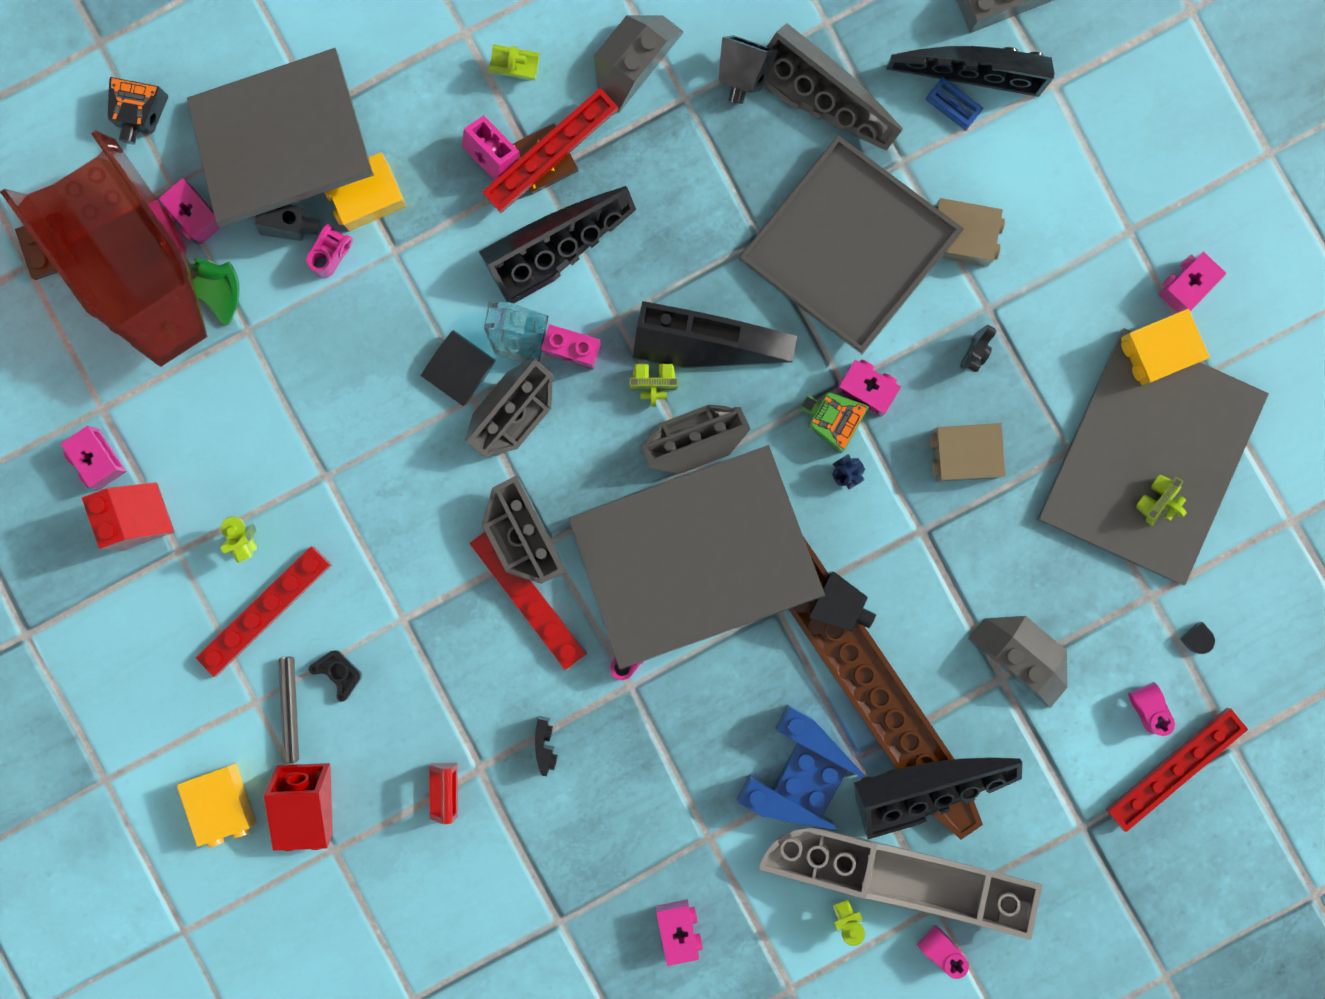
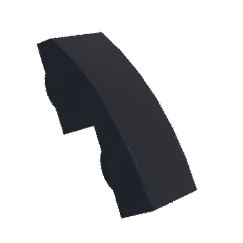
[535,716,558,777]

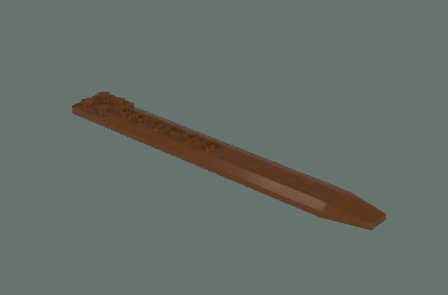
[788,536,983,840]

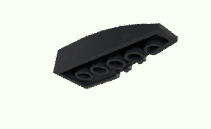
[886,46,1055,97]
[479,186,637,306]
[854,757,1022,839]

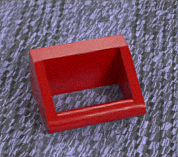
[429,763,458,824]

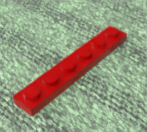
[482,88,618,214]
[469,532,587,670]
[196,546,332,677]
[1105,708,1249,832]

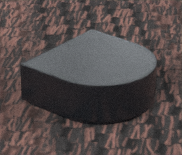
[1180,622,1215,654]

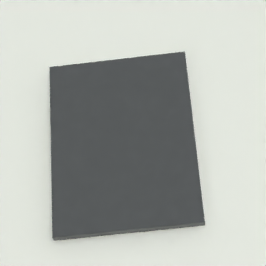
[1037,328,1269,585]
[569,445,825,669]

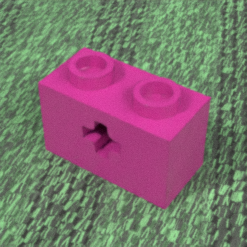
[462,115,519,181]
[158,178,220,244]
[1158,251,1227,313]
[541,324,601,370]
[836,359,901,417]
[60,426,127,489]
[656,899,703,966]

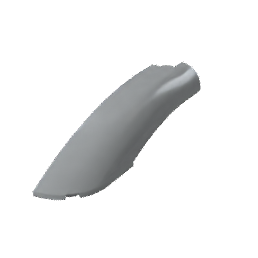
[759,828,1043,940]

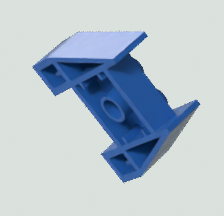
[737,705,864,830]

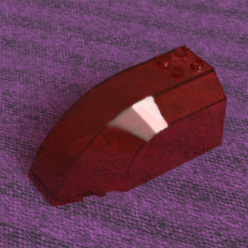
[0,130,208,367]

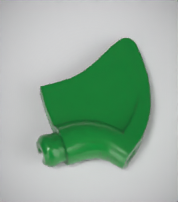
[189,258,240,325]

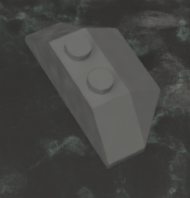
[594,15,683,113]
[465,358,554,457]
[641,405,750,474]
[482,476,566,584]
[968,616,1067,708]

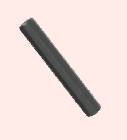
[278,656,299,763]

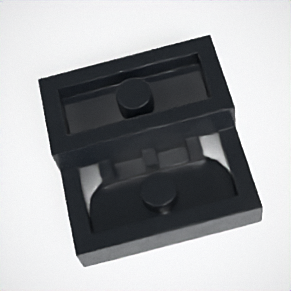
[421,330,496,406]

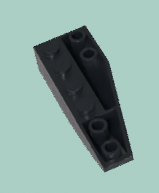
[632,301,797,368]

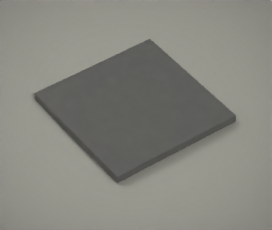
[187,48,374,228]
[739,135,964,355]

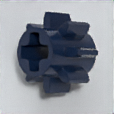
[832,454,866,490]

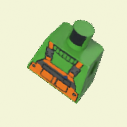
[800,392,869,453]

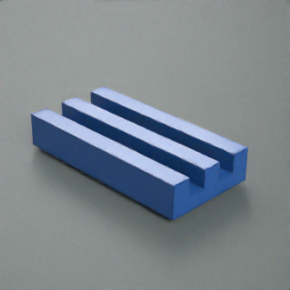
[925,77,984,131]

